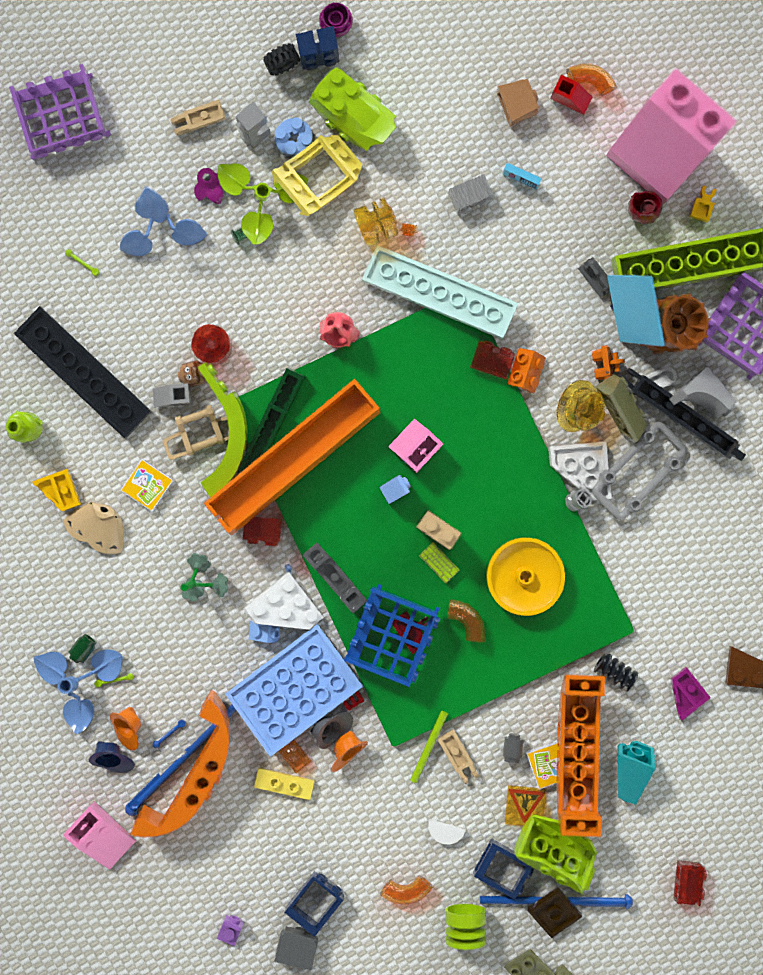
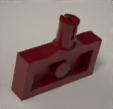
[392,611,429,654]

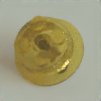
[557,380,605,432]

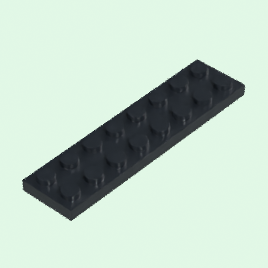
[13,306,152,439]

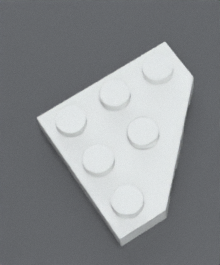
[548,441,612,500]
[243,572,324,630]

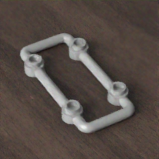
[592,422,687,520]

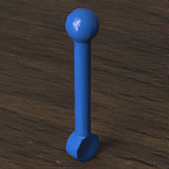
[153,719,186,748]

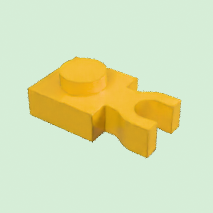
[689,185,717,223]

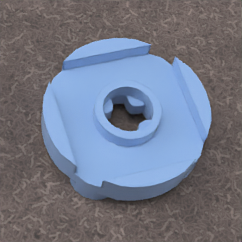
[275,117,313,157]

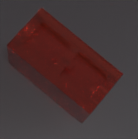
[673,860,707,906]

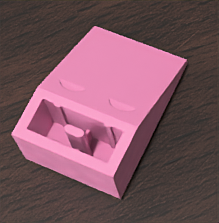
[63,801,137,869]

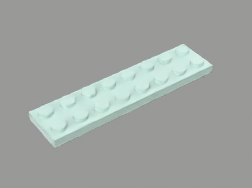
[362,245,518,340]

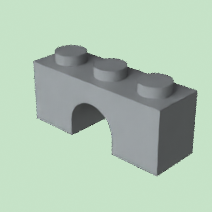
[235,101,271,148]

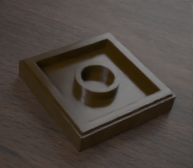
[527,887,582,938]

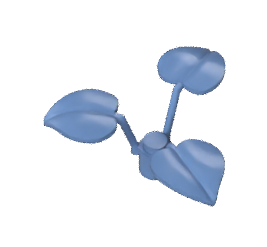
[120,186,207,256]
[34,649,123,734]

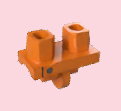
[592,345,625,380]

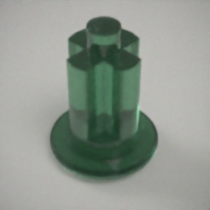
[231,228,247,245]

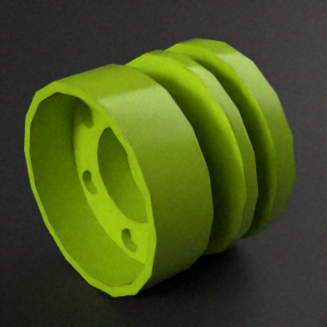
[445,904,486,950]

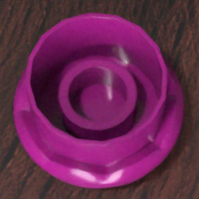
[319,2,353,37]

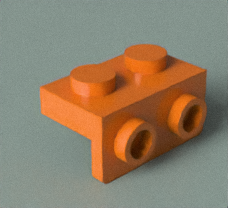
[508,348,546,394]

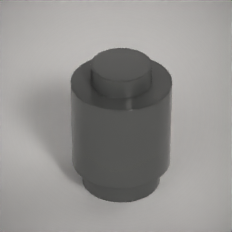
[503,733,524,763]

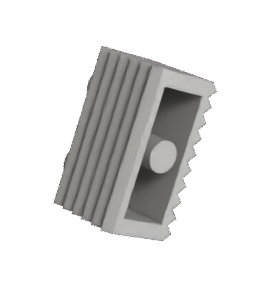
[448,174,493,214]

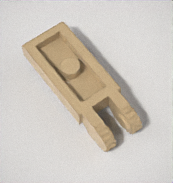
[170,100,226,136]
[437,729,479,784]

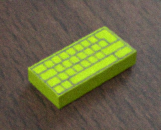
[419,542,459,583]

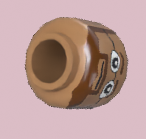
[178,360,206,387]

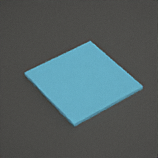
[607,275,664,346]

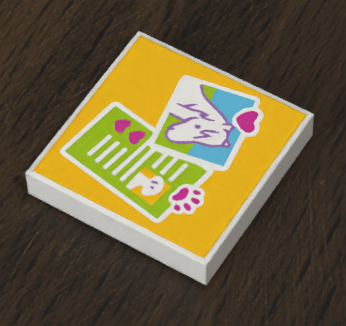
[120,459,174,512]
[526,741,559,790]

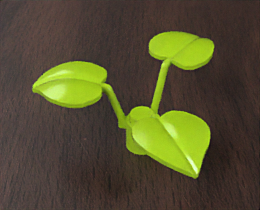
[218,163,308,245]

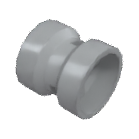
[565,489,592,512]

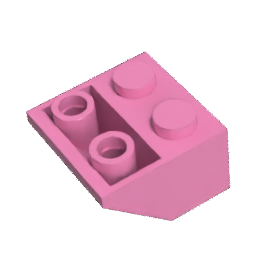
[389,419,443,473]

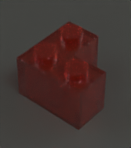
[243,517,284,546]

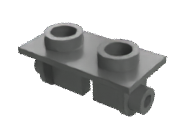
[578,257,610,298]

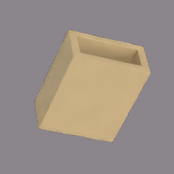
[416,511,461,550]

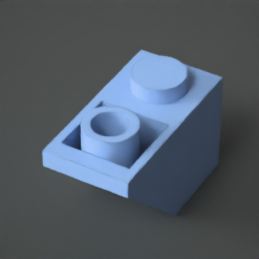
[379,475,411,504]

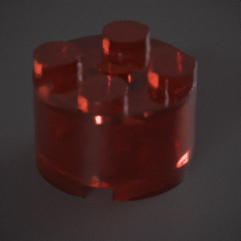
[191,324,232,365]

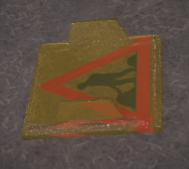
[505,785,546,826]

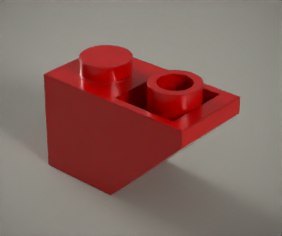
[550,74,593,115]

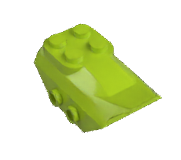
[309,67,397,151]
[514,814,597,895]

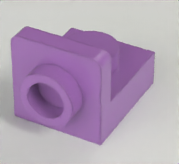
[217,915,244,946]

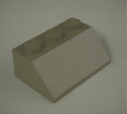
[595,374,647,443]

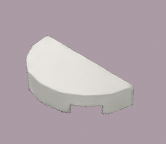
[428,819,466,845]

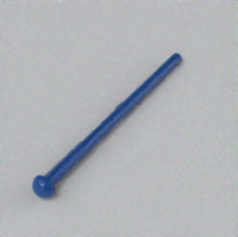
[125,704,236,816]
[480,894,633,909]

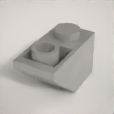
[153,383,193,408]

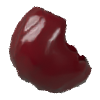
[628,191,663,225]

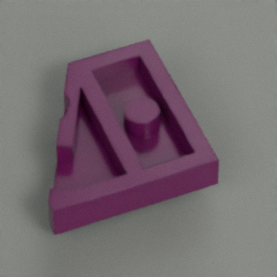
[670,667,711,721]

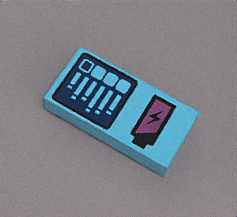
[503,163,542,190]

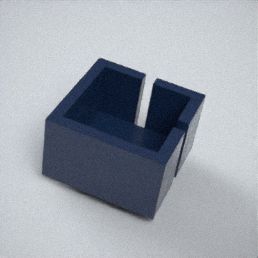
[296,26,339,71]

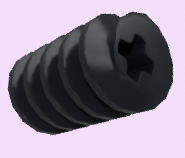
[593,654,638,692]

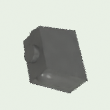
[274,926,318,971]

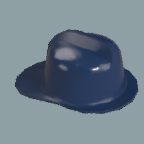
[89,741,135,773]

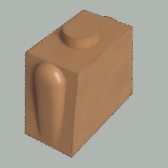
[496,79,539,127]

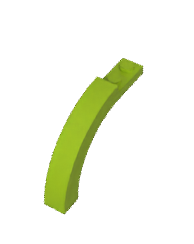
[198,362,247,498]

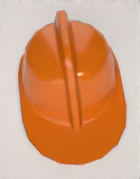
[110,707,141,750]
[331,731,368,772]

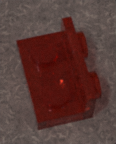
[470,341,515,380]

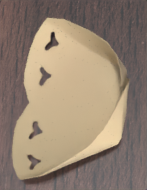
[63,502,124,554]

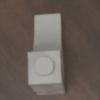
[670,366,737,419]

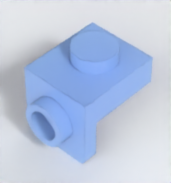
[248,620,280,643]

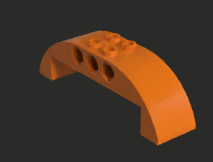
[556,675,605,837]
[130,690,231,837]

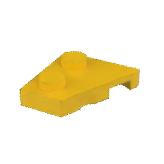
[32,469,81,511]

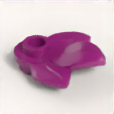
[194,168,223,204]

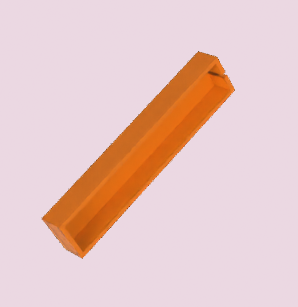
[204,379,381,536]

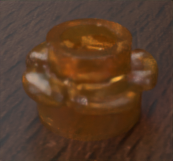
[399,223,418,237]

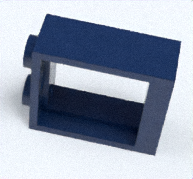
[473,838,534,900]
[284,871,344,937]

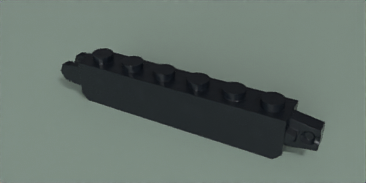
[624,368,746,461]

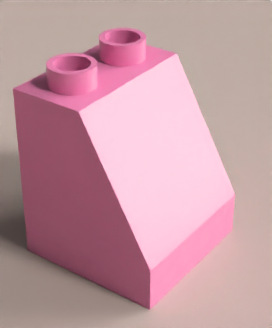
[606,68,737,205]

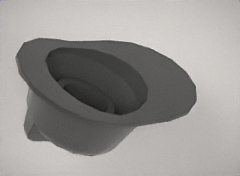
[310,712,353,749]

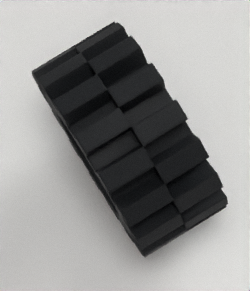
[263,43,300,76]

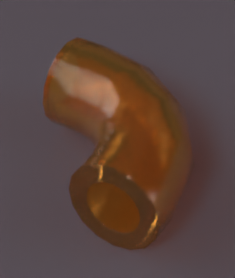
[566,63,617,96]
[448,600,485,642]
[380,875,433,905]

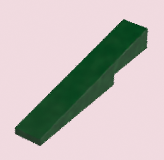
[237,367,305,474]

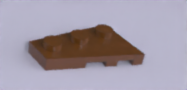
[725,645,763,689]

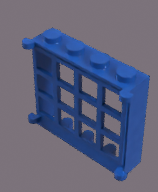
[344,584,440,687]

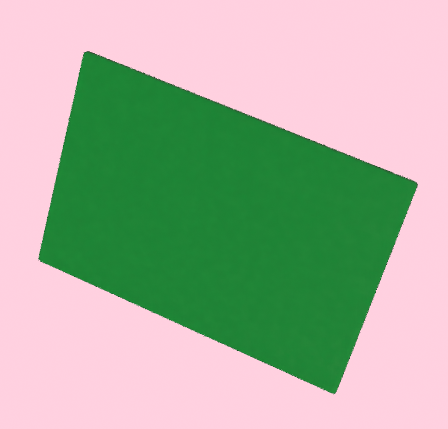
[239,308,634,747]

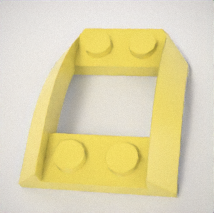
[272,135,363,216]

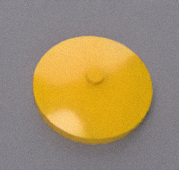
[487,538,565,616]

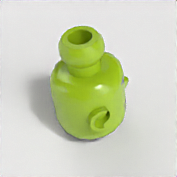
[5,410,43,442]

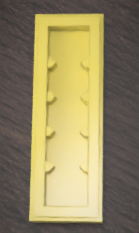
[254,767,315,800]

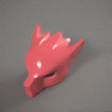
[319,312,360,348]

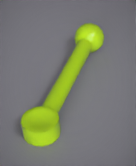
[65,249,99,276]
[94,673,134,687]

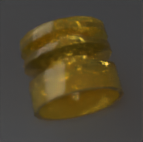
[353,197,398,247]

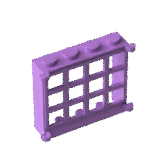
[9,64,111,160]
[699,272,763,380]

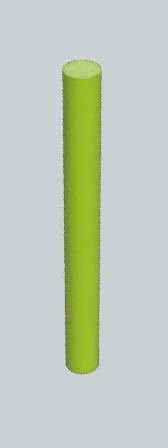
[410,711,448,783]

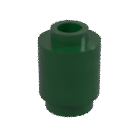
[68,634,97,663]

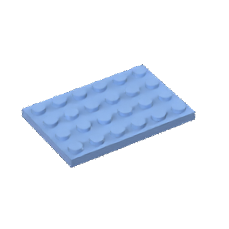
[225,624,363,757]

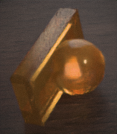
[279,739,311,773]

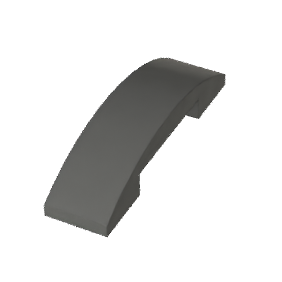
[303,543,367,613]

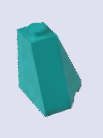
[617,741,656,805]

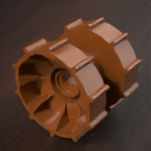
[640,293,711,354]

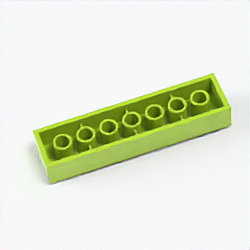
[611,228,763,290]

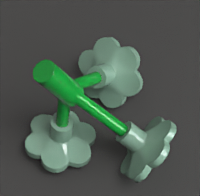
[180,553,228,602]

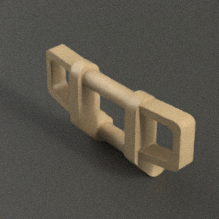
[163,405,229,460]

